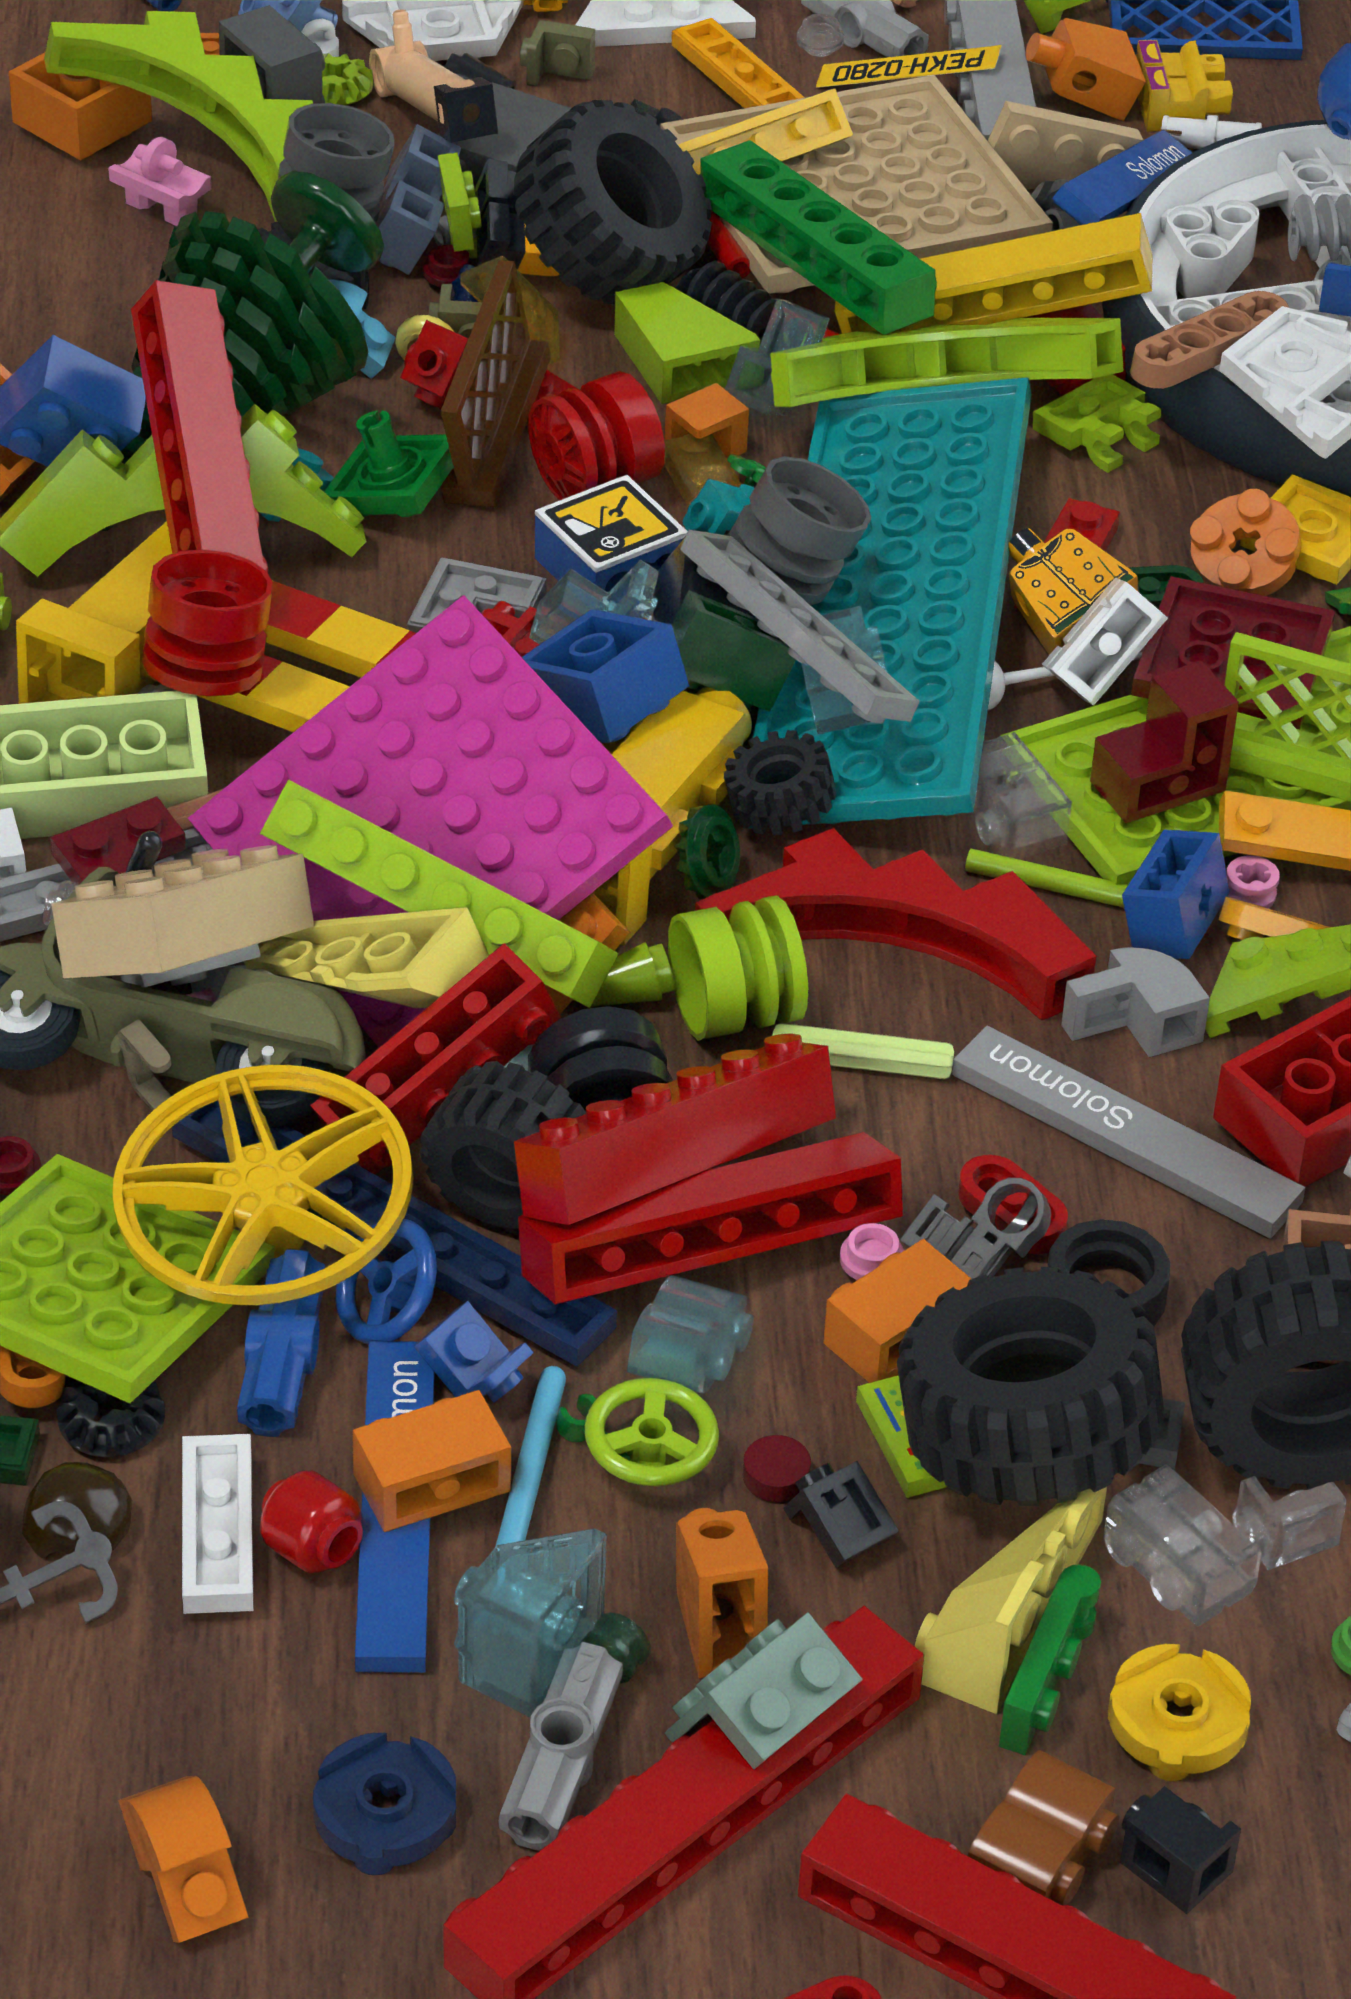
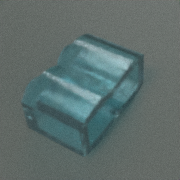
[627,1275,754,1394]

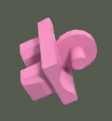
[108,137,211,226]

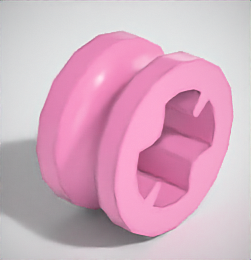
[1226,855,1280,908]

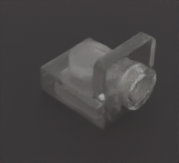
[1233,1476,1347,1570]

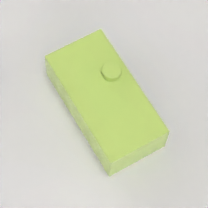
[0,691,208,839]

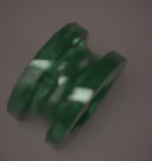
[580,1612,651,1684]

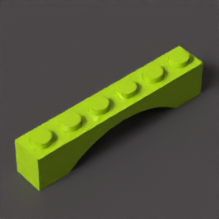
[260,779,619,1008]

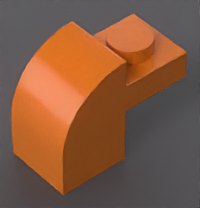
[118,1776,249,1943]

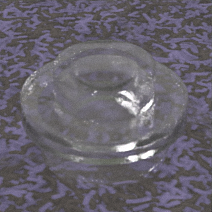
[796,14,844,57]

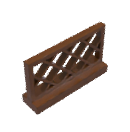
[441,260,551,508]

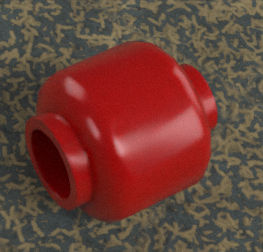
[260,1470,363,1573]

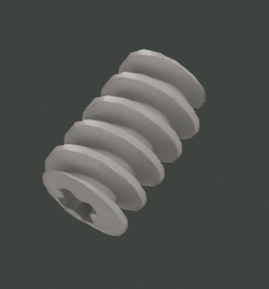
[1288,194,1351,261]

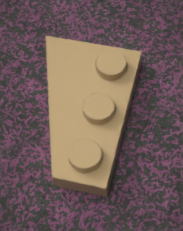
[988,101,1143,190]

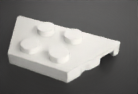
[342,0,523,61]
[576,0,756,47]

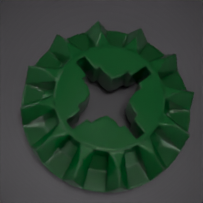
[674,804,740,899]

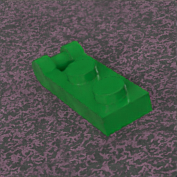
[999,1564,1101,1756]

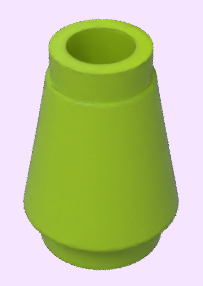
[591,942,675,1008]

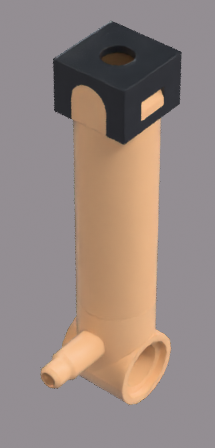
[369,9,498,143]

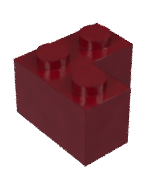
[1090,661,1239,823]

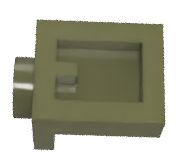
[520,20,595,86]

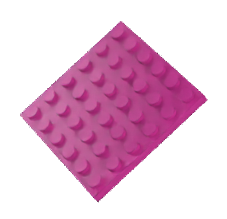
[187,595,673,1048]

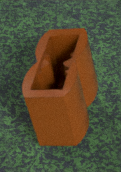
[968,1749,1120,1905]

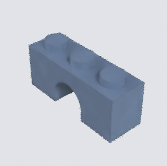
[376,124,461,275]

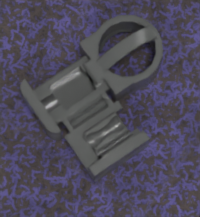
[900,1178,1051,1279]

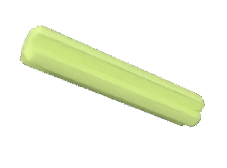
[773,1023,954,1079]

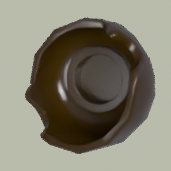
[22,1462,132,1558]

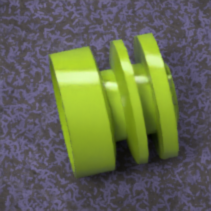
[668,895,808,1041]

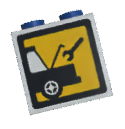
[535,475,688,612]

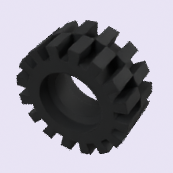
[723,730,837,835]

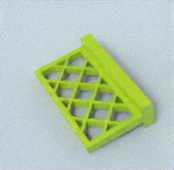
[1224,632,1351,802]

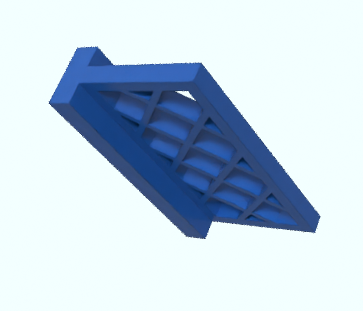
[1106,0,1303,60]

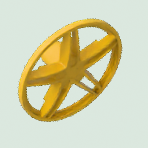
[112,1065,413,1305]

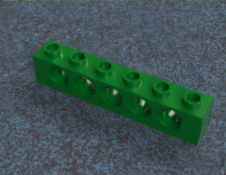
[700,140,937,335]

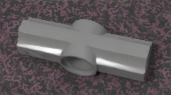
[801,0,929,57]
[499,1642,623,1851]

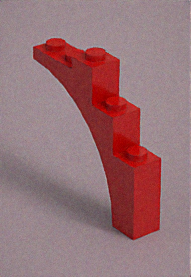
[695,828,1097,1021]

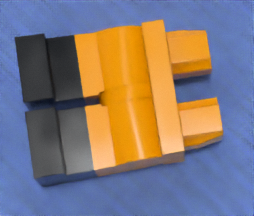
[475,158,560,276]

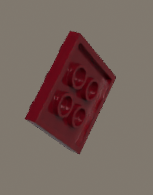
[1131,576,1335,730]

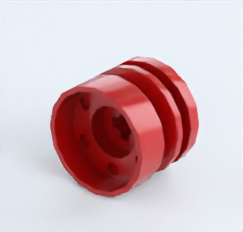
[528,371,665,501]
[142,549,273,697]

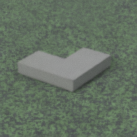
[407,558,546,633]

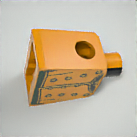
[1008,528,1138,655]

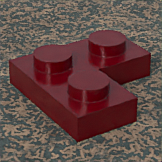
[50,796,186,886]

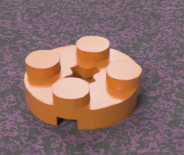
[1190,489,1301,596]

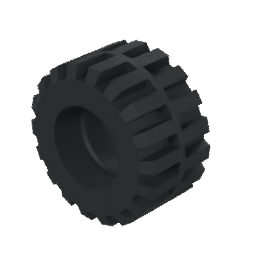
[420,1061,586,1234]

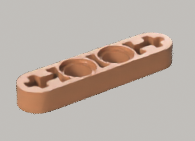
[1130,291,1289,389]

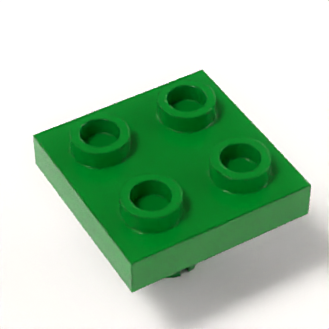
[324,410,454,517]

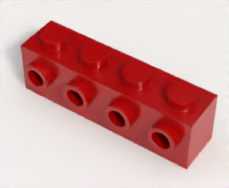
[310,943,561,1175]

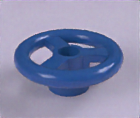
[336,1218,437,1344]

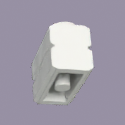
[1042,578,1168,706]

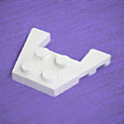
[1219,306,1351,459]

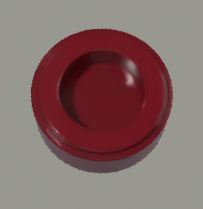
[743,1435,811,1502]

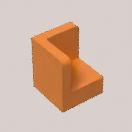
[664,383,749,457]

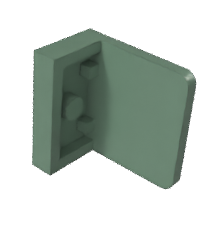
[664,1612,863,1769]

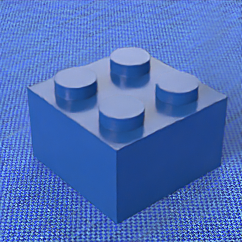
[0,335,146,467]
[522,609,690,743]

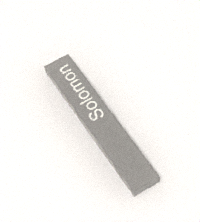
[952,1025,1305,1239]

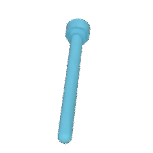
[467,1366,566,1625]

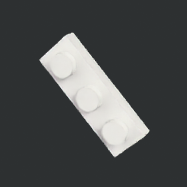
[182,1434,254,1614]

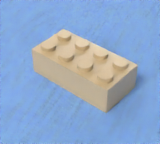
[51,845,314,978]

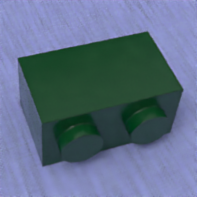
[672,590,796,712]

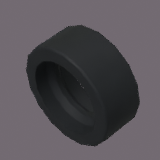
[1048,1219,1170,1326]

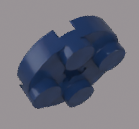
[313,1733,456,1875]

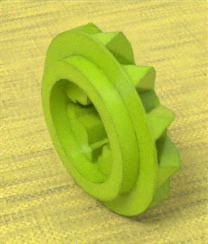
[322,53,373,105]

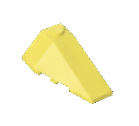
[244,907,489,1008]
[915,1487,1107,1714]

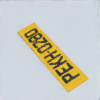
[816,45,1002,88]

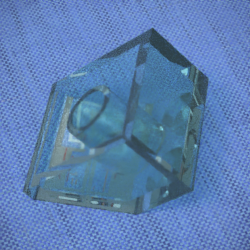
[454,1528,607,1717]

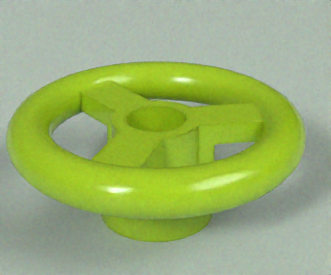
[584,1378,719,1486]

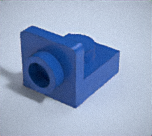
[414,1301,534,1402]

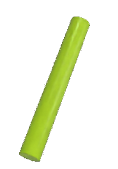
[965,848,1128,908]

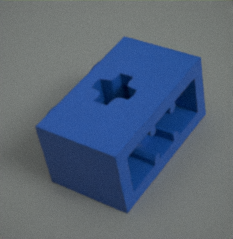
[1122,830,1230,959]

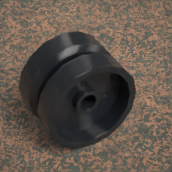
[528,1006,673,1111]

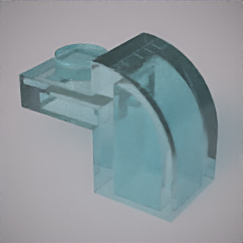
[725,299,830,416]
[529,559,659,644]

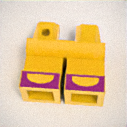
[1136,40,1233,132]

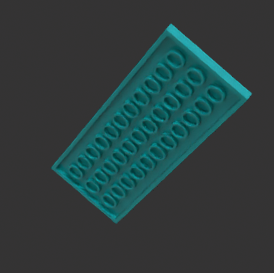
[743,377,1032,829]

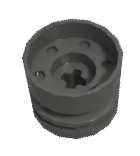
[276,103,394,223]
[727,456,871,605]

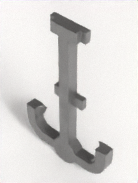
[0,1501,118,1624]

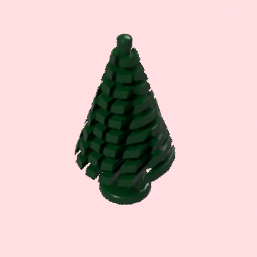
[101,171,384,531]

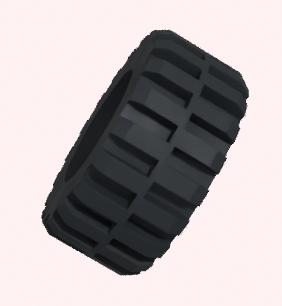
[514,100,712,305]
[1181,1241,1351,1489]
[897,1266,1164,1506]

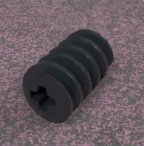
[675,260,786,361]

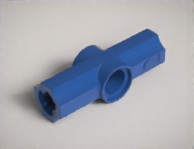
[237,1249,326,1437]

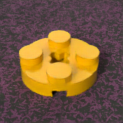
[1108,1644,1251,1782]

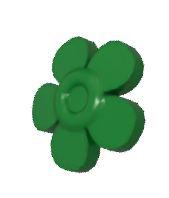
[727,454,766,487]

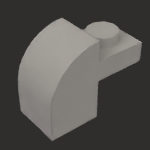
[1061,947,1210,1057]

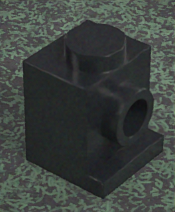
[1120,1786,1241,1914]

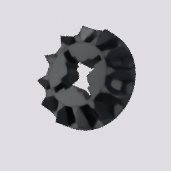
[56,1381,165,1457]

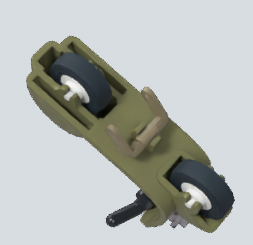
[0,831,366,1127]

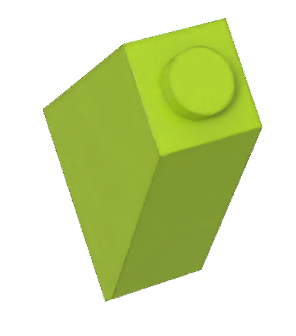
[614,282,760,404]

